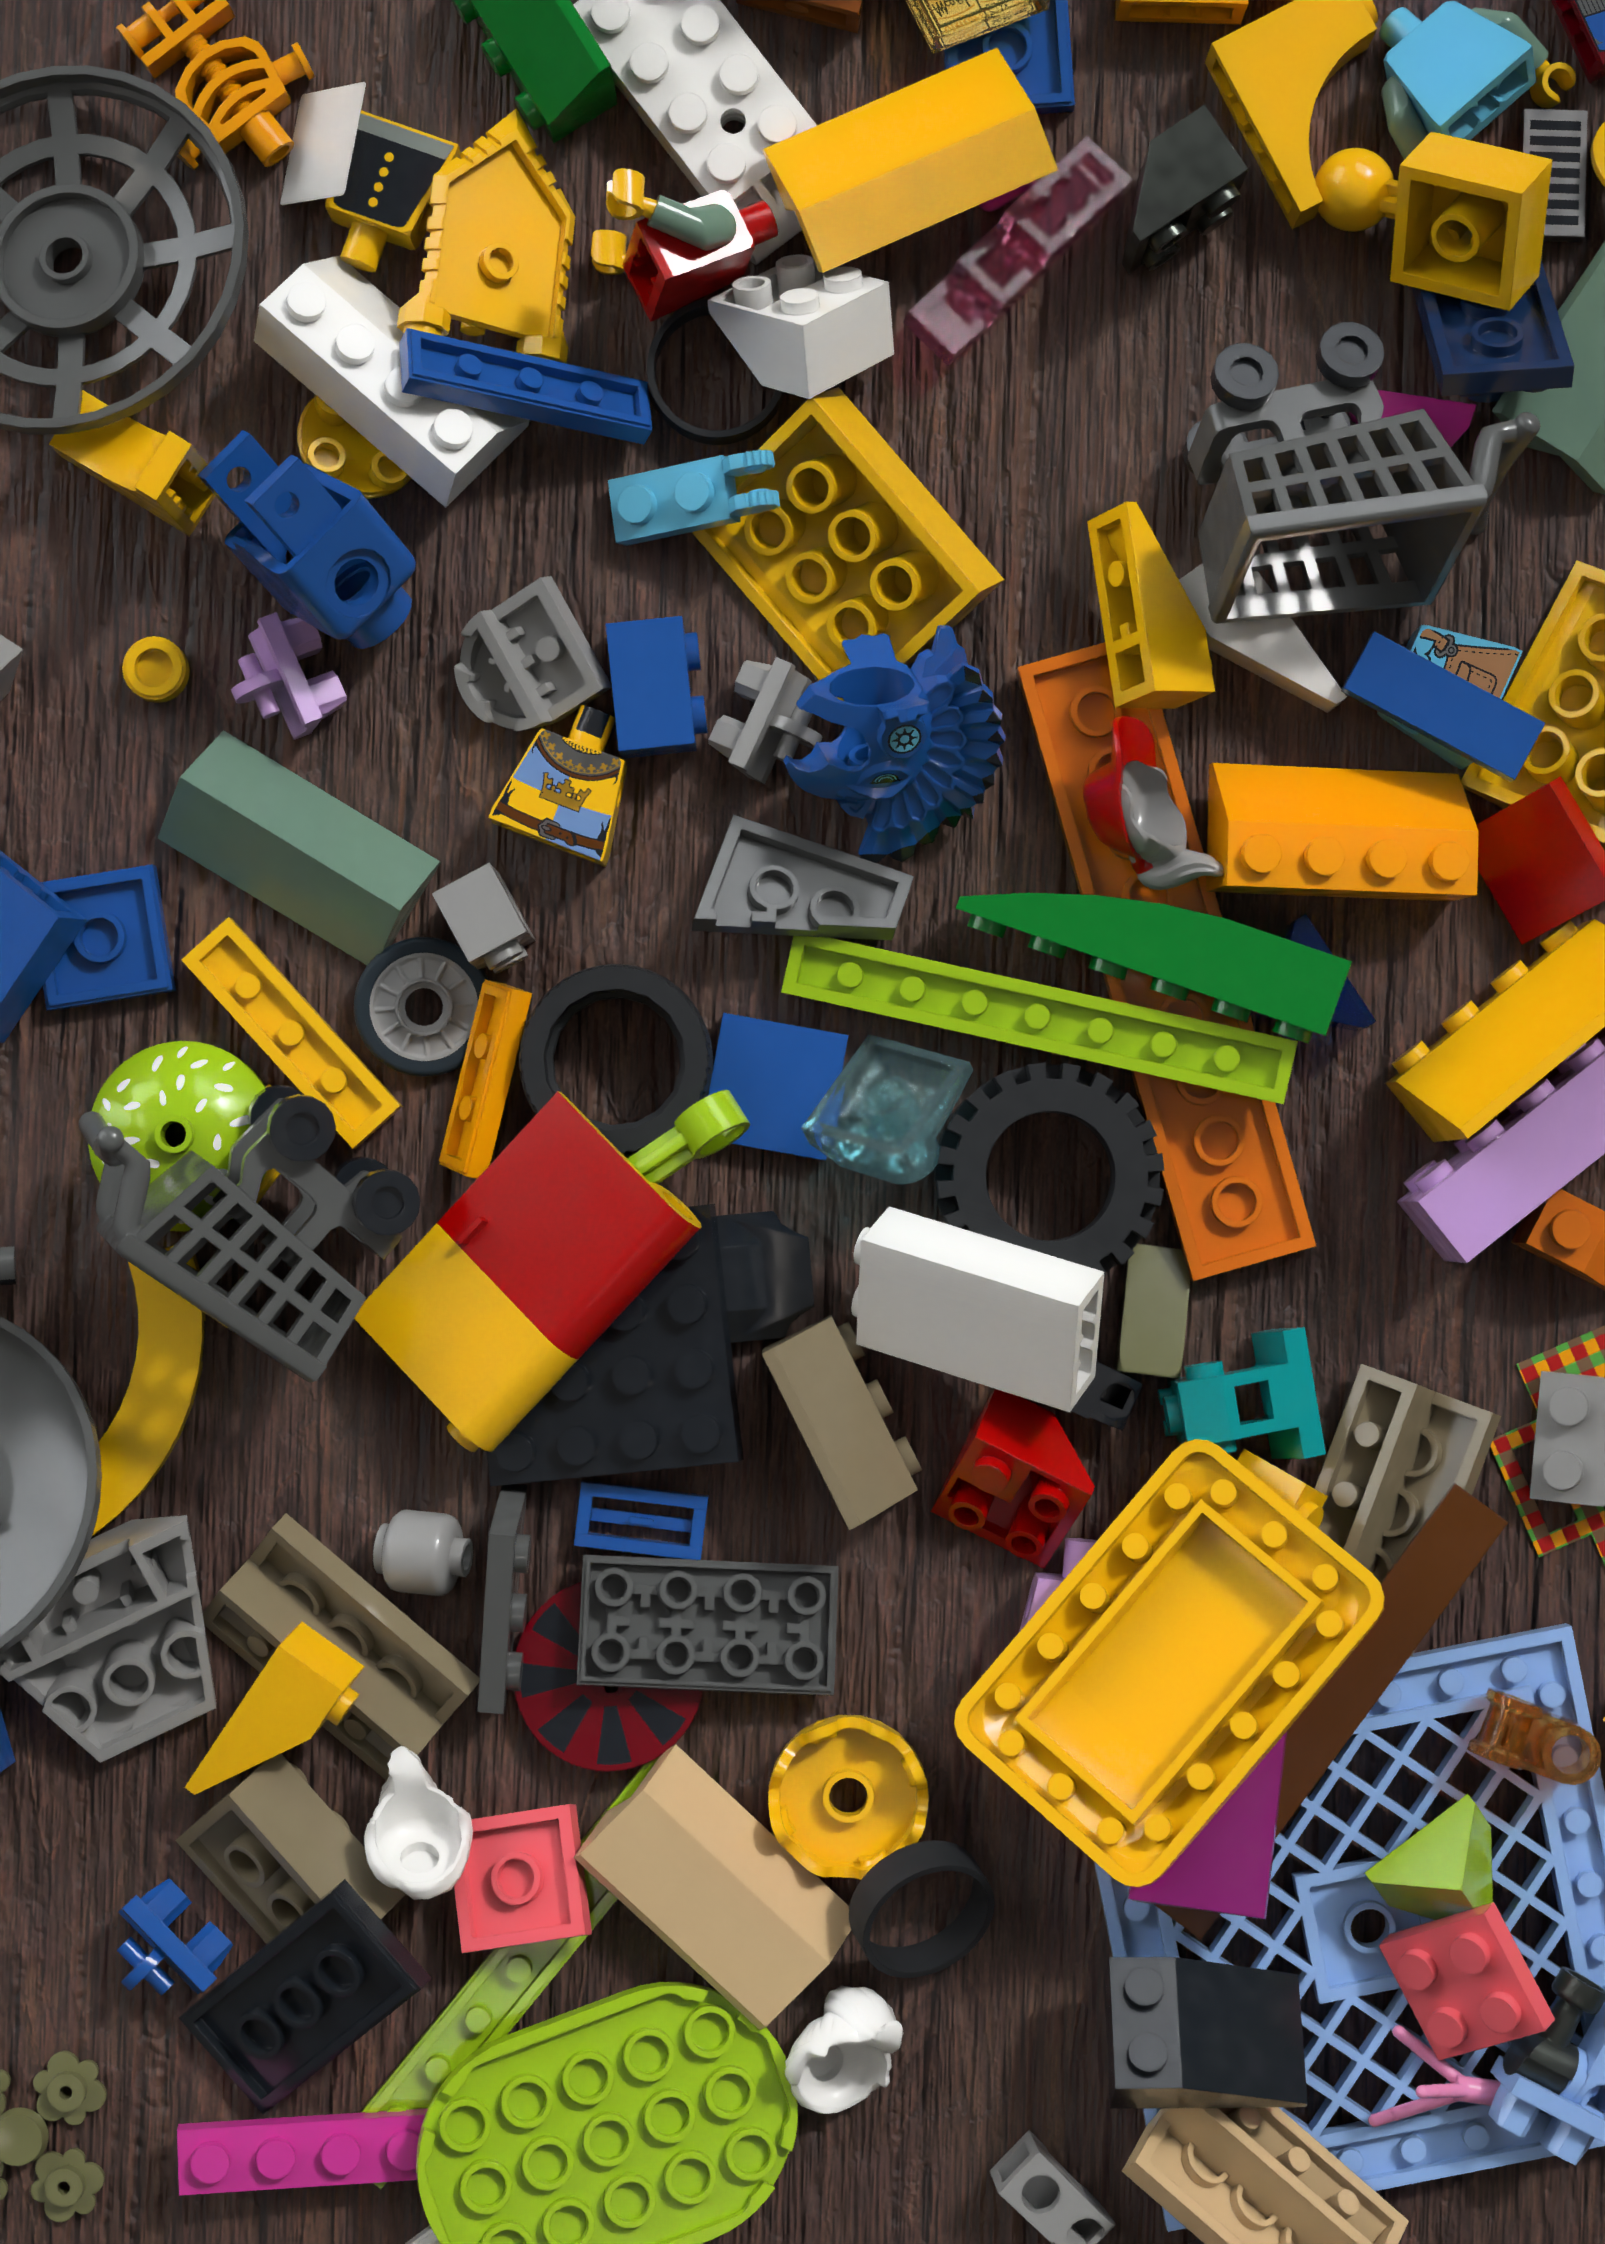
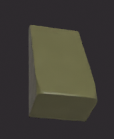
[1113,1244,1191,1379]

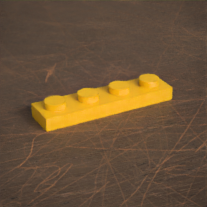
[181,917,403,1149]

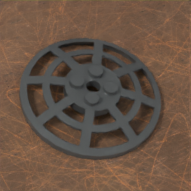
[0,65,249,435]

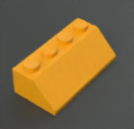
[1206,763,1479,901]

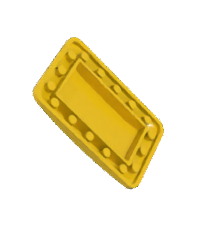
[954,1439,1385,1888]

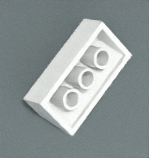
[254,256,530,508]

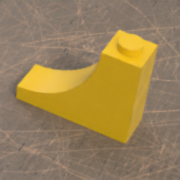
[1205,0,1378,229]
[49,390,215,537]

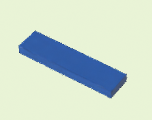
[399,328,652,444]

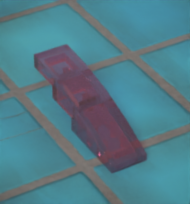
[903,135,1133,366]

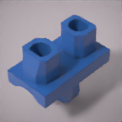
[117,1879,233,1996]

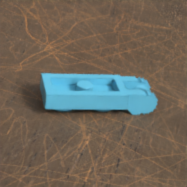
[608,450,780,546]

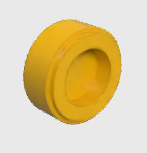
[122,636,190,703]

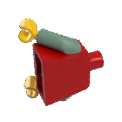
[591,168,778,322]

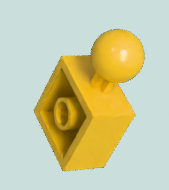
[1315,131,1552,311]

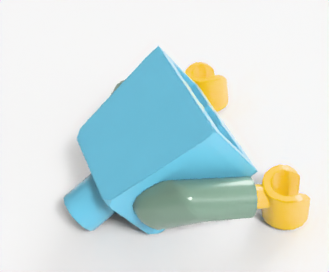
[1379,1,1576,160]

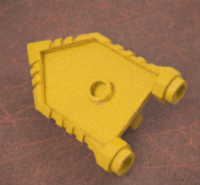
[397,108,576,364]

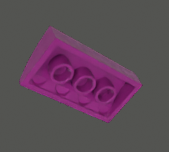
[1128,1732,1287,1919]

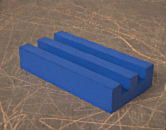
[574,1480,709,1560]

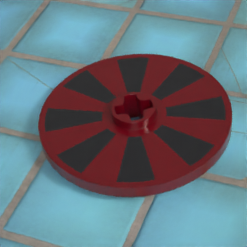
[515,1582,703,1771]

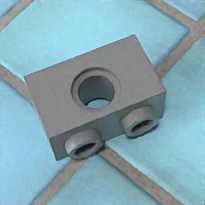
[432,863,536,974]

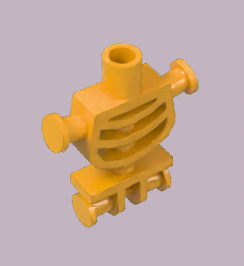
[116,0,315,170]

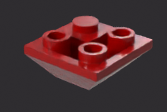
[930,1389,1095,1569]

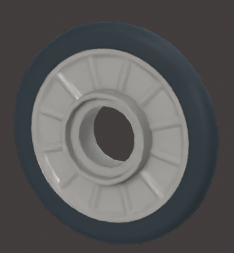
[354,937,488,1077]

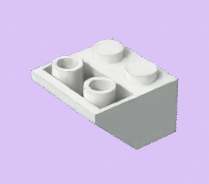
[708,254,894,399]

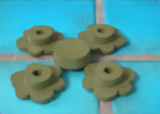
[0,2050,107,2222]

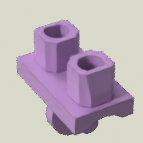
[231,612,347,740]

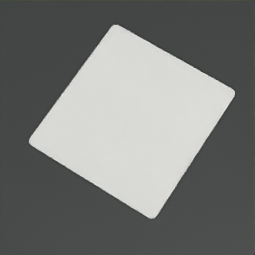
[280,82,366,205]

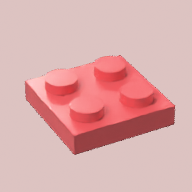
[454,1804,592,1953]
[1379,1902,1555,2061]

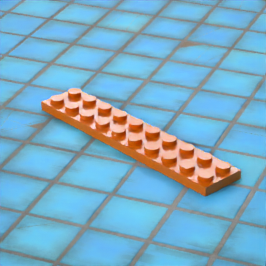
[1016,642,1316,1281]

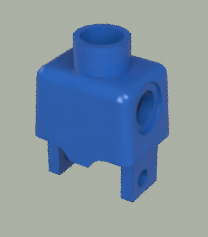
[197,430,416,649]

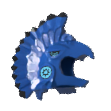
[783,625,1006,863]

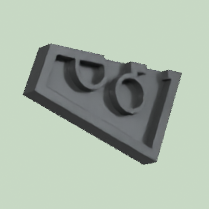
[691,814,914,940]
[478,1484,531,1714]

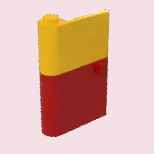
[354,1091,702,1452]

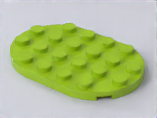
[416,1982,798,2244]

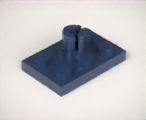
[1412,260,1574,403]

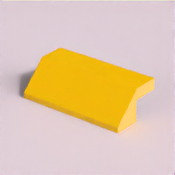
[762,48,1058,273]

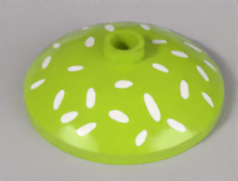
[88,1041,267,1232]

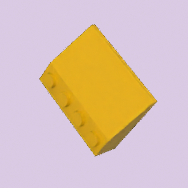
[692,387,1005,701]
[1461,560,1605,851]
[1385,919,1605,1142]

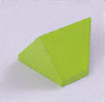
[1365,1794,1493,1920]

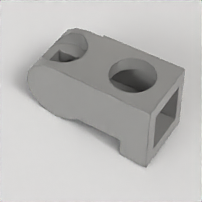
[989,2130,1115,2244]

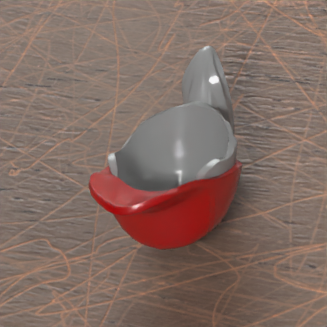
[1083,716,1223,890]

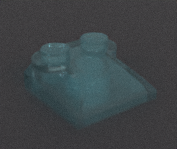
[801,1034,973,1184]

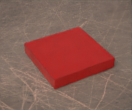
[1476,776,1605,945]

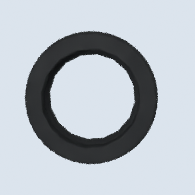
[519,964,713,1157]

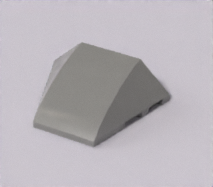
[0,1515,217,1763]

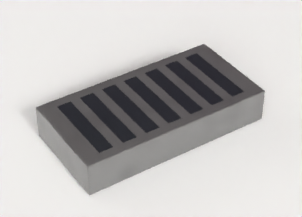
[1519,109,1588,242]

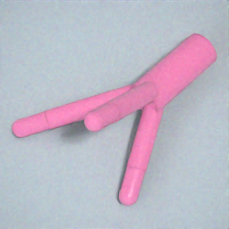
[1368,2025,1501,2127]

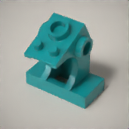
[1158,1327,1326,1459]

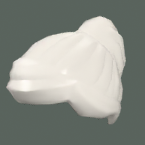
[364,1746,473,1900]
[785,1986,904,2114]

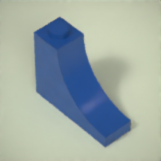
[0,850,87,1043]

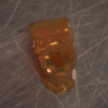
[1467,1688,1602,1785]

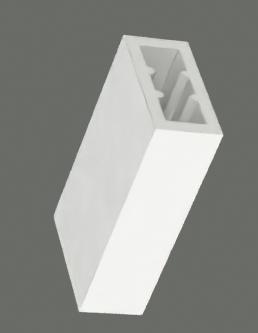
[851,1207,1104,1412]

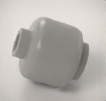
[373,1509,473,1597]

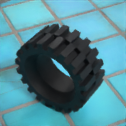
[934,1062,1165,1276]

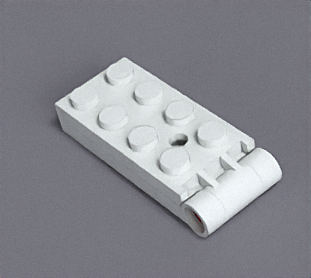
[573,0,816,265]

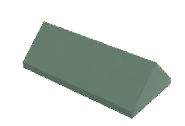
[158,730,441,965]

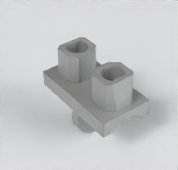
[708,657,823,784]

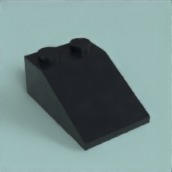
[1104,1957,1308,2109]

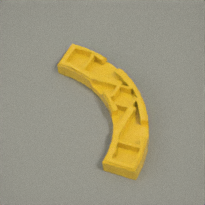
[92,1245,206,1536]

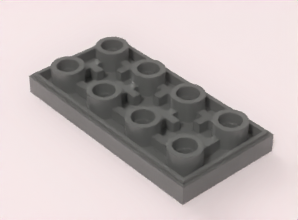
[576,1555,839,1696]

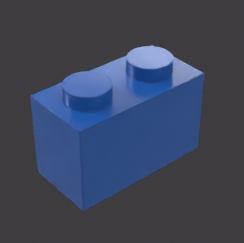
[606,616,708,759]

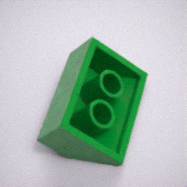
[451,0,618,144]

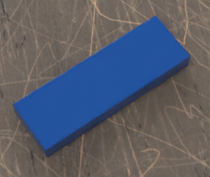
[1341,631,1545,782]

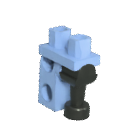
[1488,1966,1605,2165]

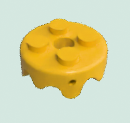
[768,1715,929,1880]

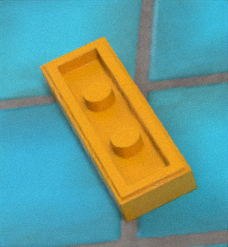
[439,979,532,1179]

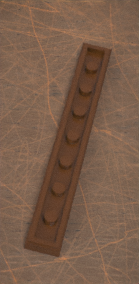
[1154,1483,1509,1940]

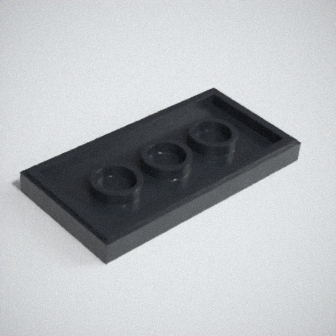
[179,1879,431,2114]

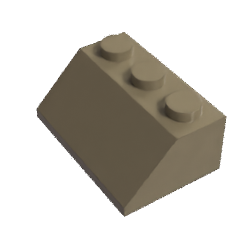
[762,1315,922,1530]
[175,1754,406,1944]

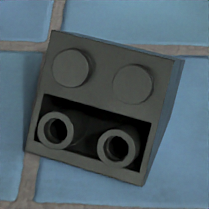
[1122,104,1248,274]

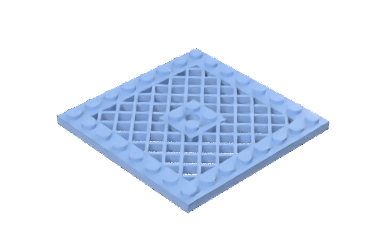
[1094,1623,1605,2232]

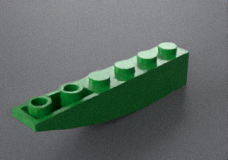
[956,893,1352,1044]

